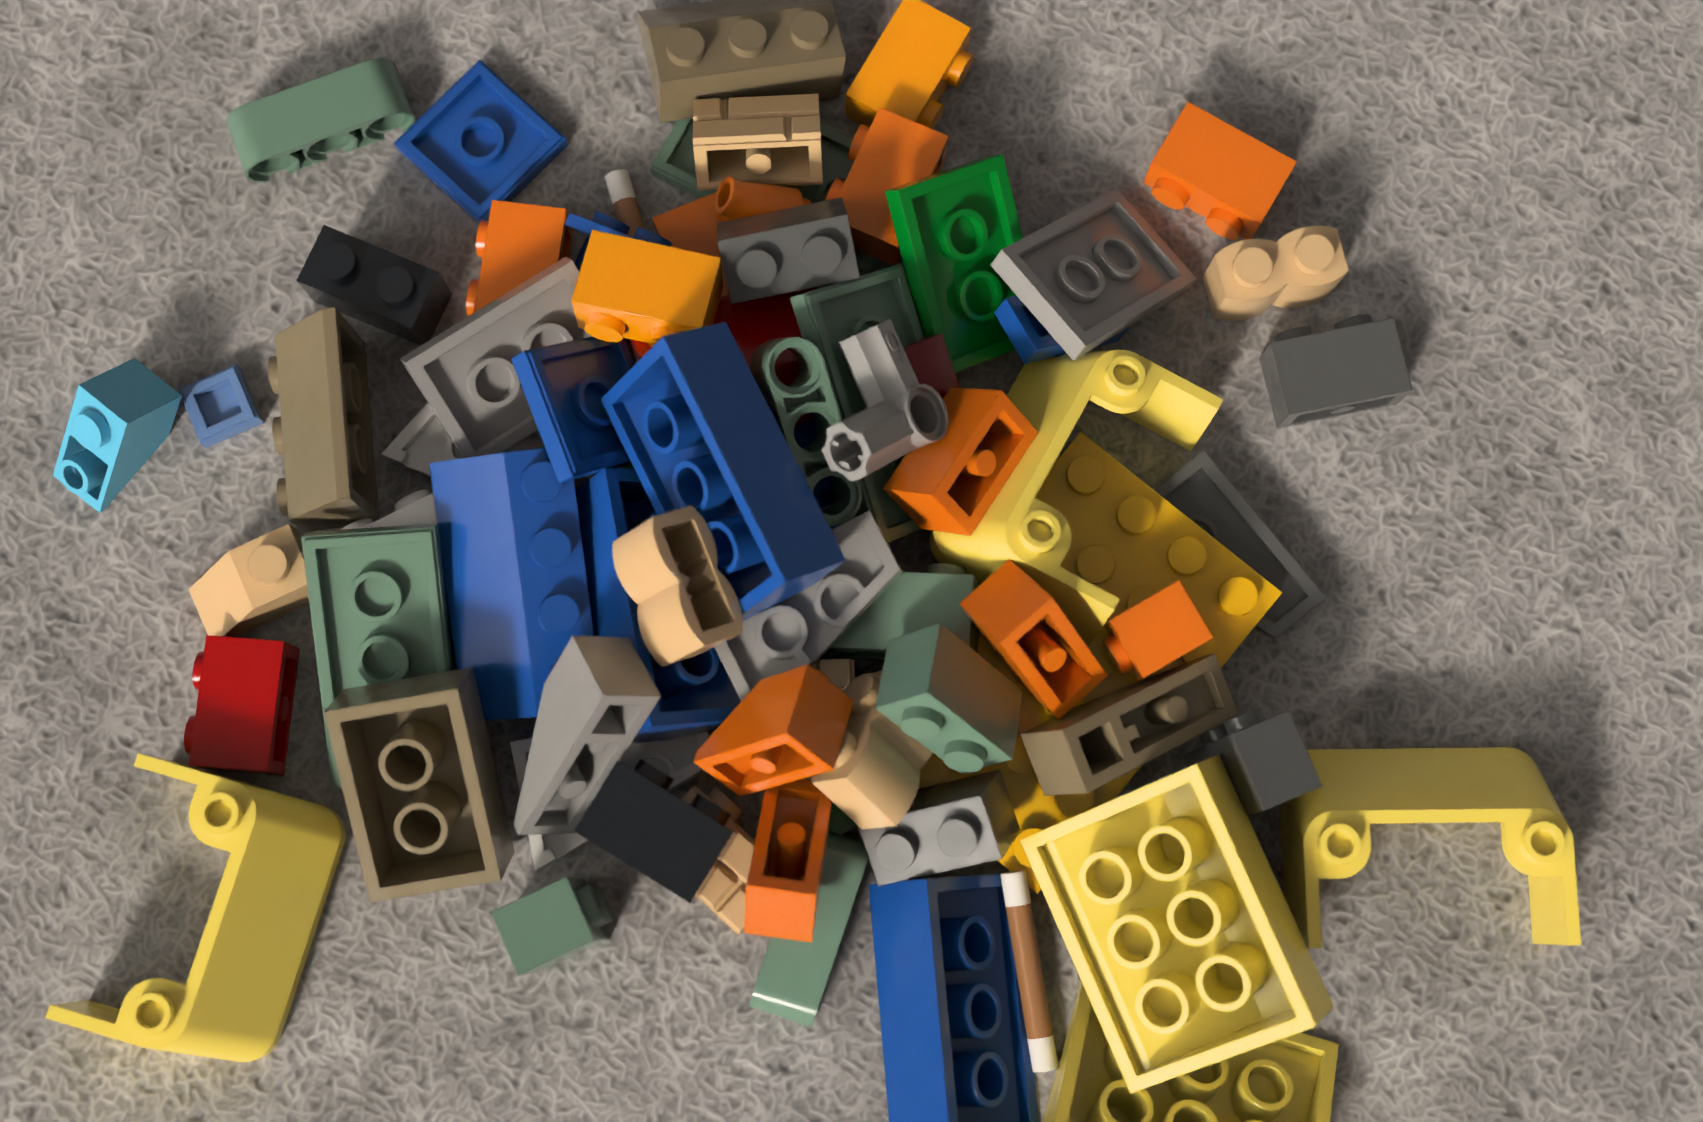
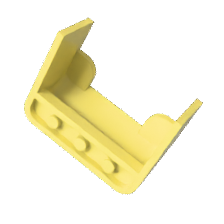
[929,350,1224,645]
[1279,747,1581,948]
[46,753,346,1062]

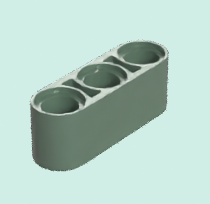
[226,58,416,183]
[750,337,862,526]
[749,831,869,1028]

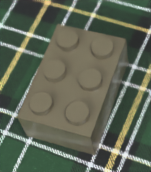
[324,667,515,903]

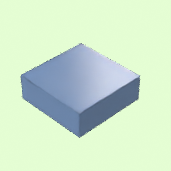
[178,364,264,448]

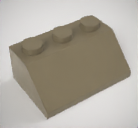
[637,0,846,123]
[268,307,379,532]

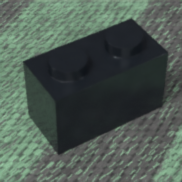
[296,225,453,346]
[574,759,738,904]

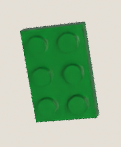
[885,154,1023,373]

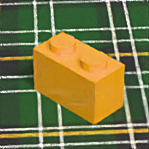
[845,0,974,130]
[571,230,723,348]

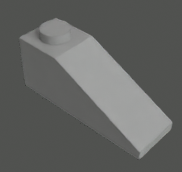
[513,635,661,835]

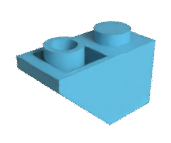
[53,358,182,513]

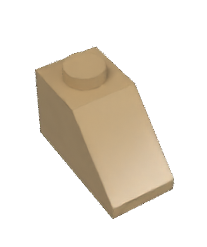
[189,524,309,637]

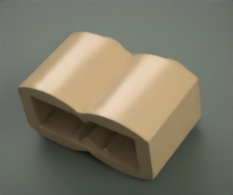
[1202,226,1349,321]
[612,505,743,667]
[812,671,933,830]

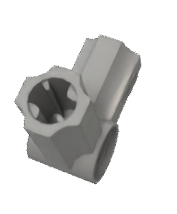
[821,319,949,482]

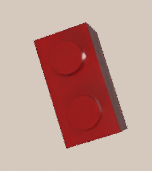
[184,635,300,776]

